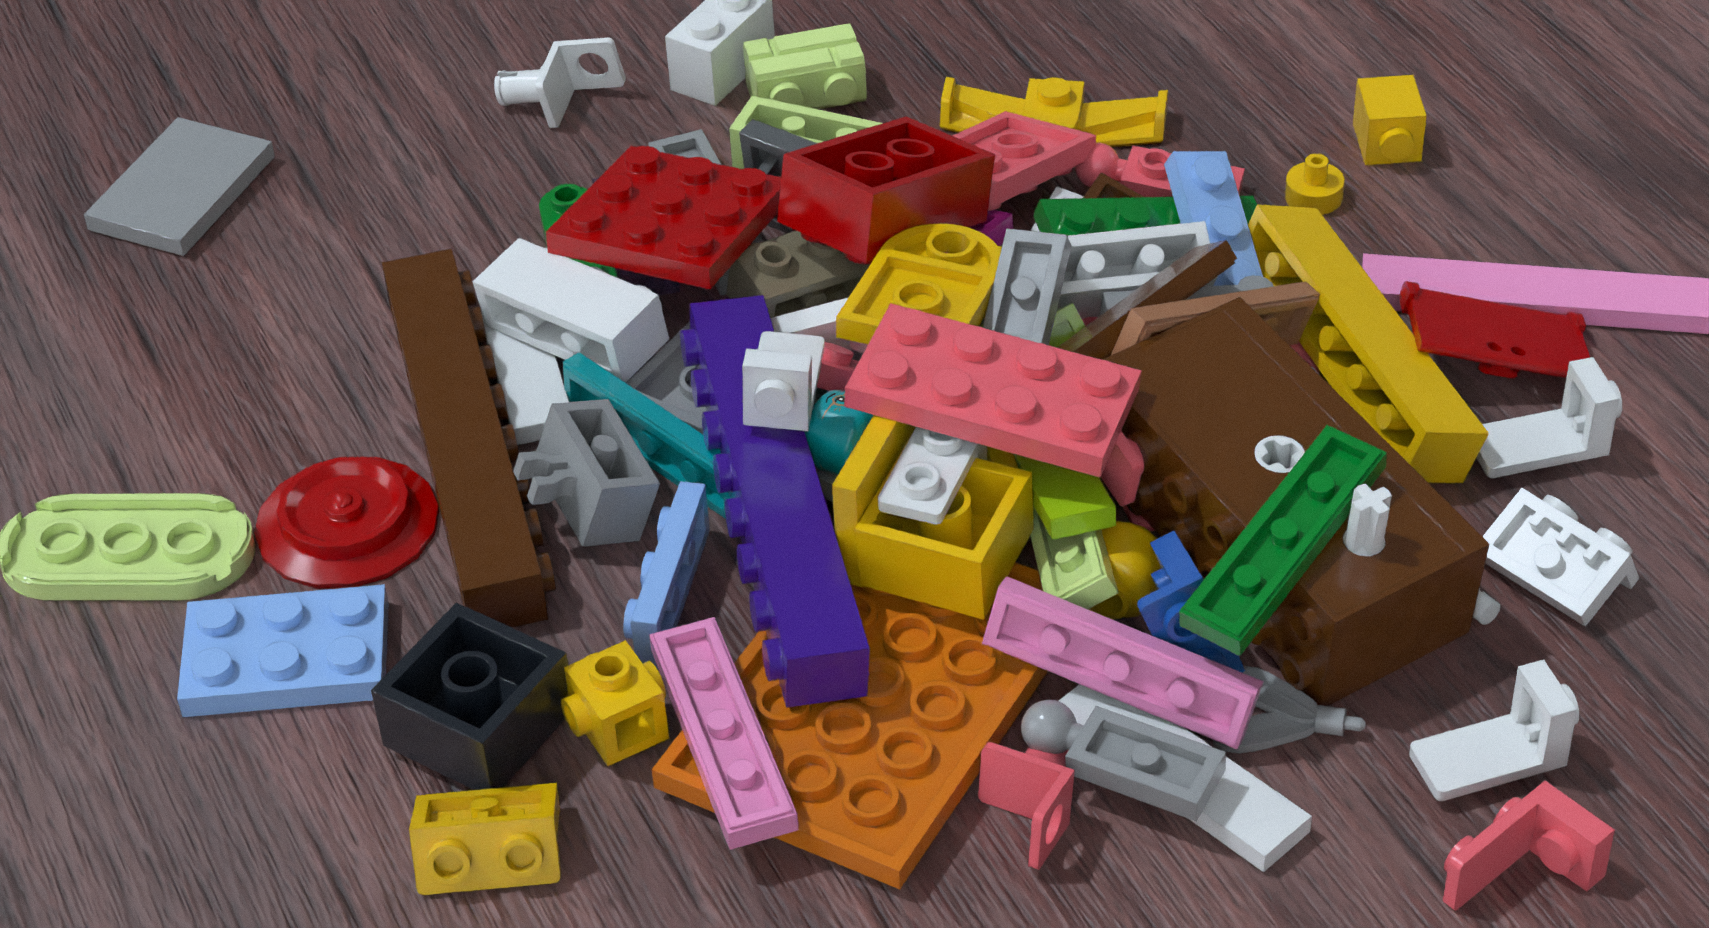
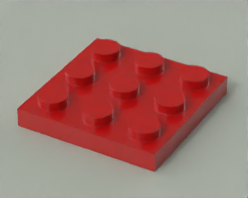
[546,146,781,290]

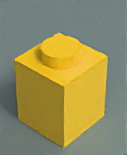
[1353,75,1427,165]

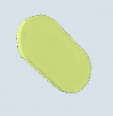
[0,493,256,600]

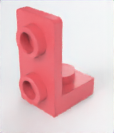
[1443,781,1615,911]

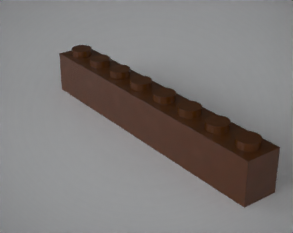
[381,248,556,628]

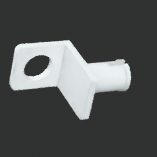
[494,37,626,128]

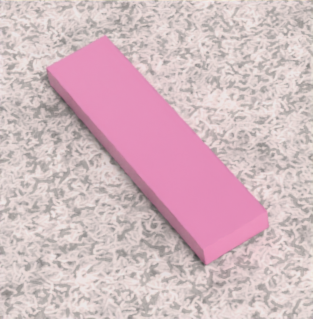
[982,577,1264,749]
[649,617,799,850]

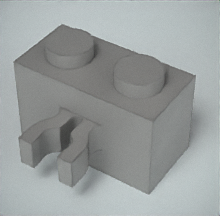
[513,399,660,547]

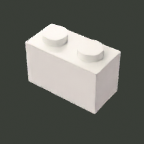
[665,0,775,106]

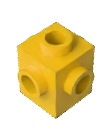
[561,640,669,766]

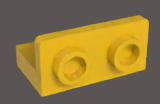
[409,783,561,895]

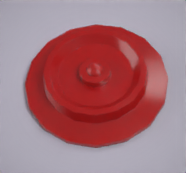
[254,456,439,589]

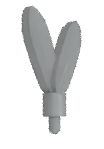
[1213,666,1366,754]

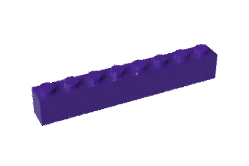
[680,295,870,708]

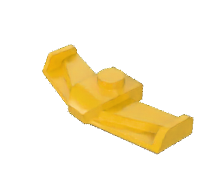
[940,76,1168,147]

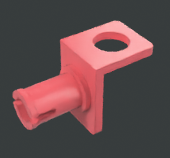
[978,742,1075,870]

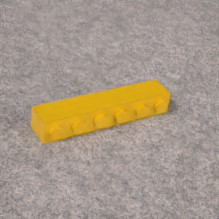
[1248,204,1489,483]

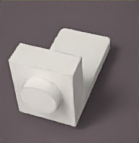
[742,331,824,431]
[1476,357,1622,478]
[878,427,987,524]
[1409,659,1579,801]

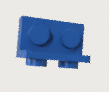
[1137,531,1245,673]

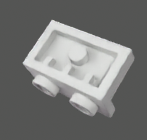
[1483,488,1639,627]

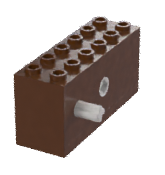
[1102,297,1490,706]

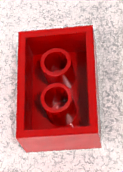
[777,116,995,264]

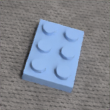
[177,584,389,717]

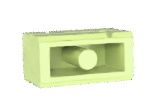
[743,23,867,109]

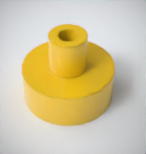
[1285,154,1345,215]

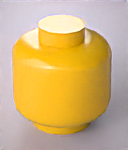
[1090,521,1161,620]

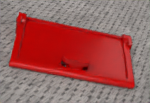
[1399,281,1590,378]

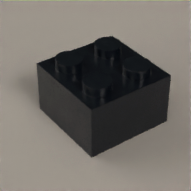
[371,602,568,790]

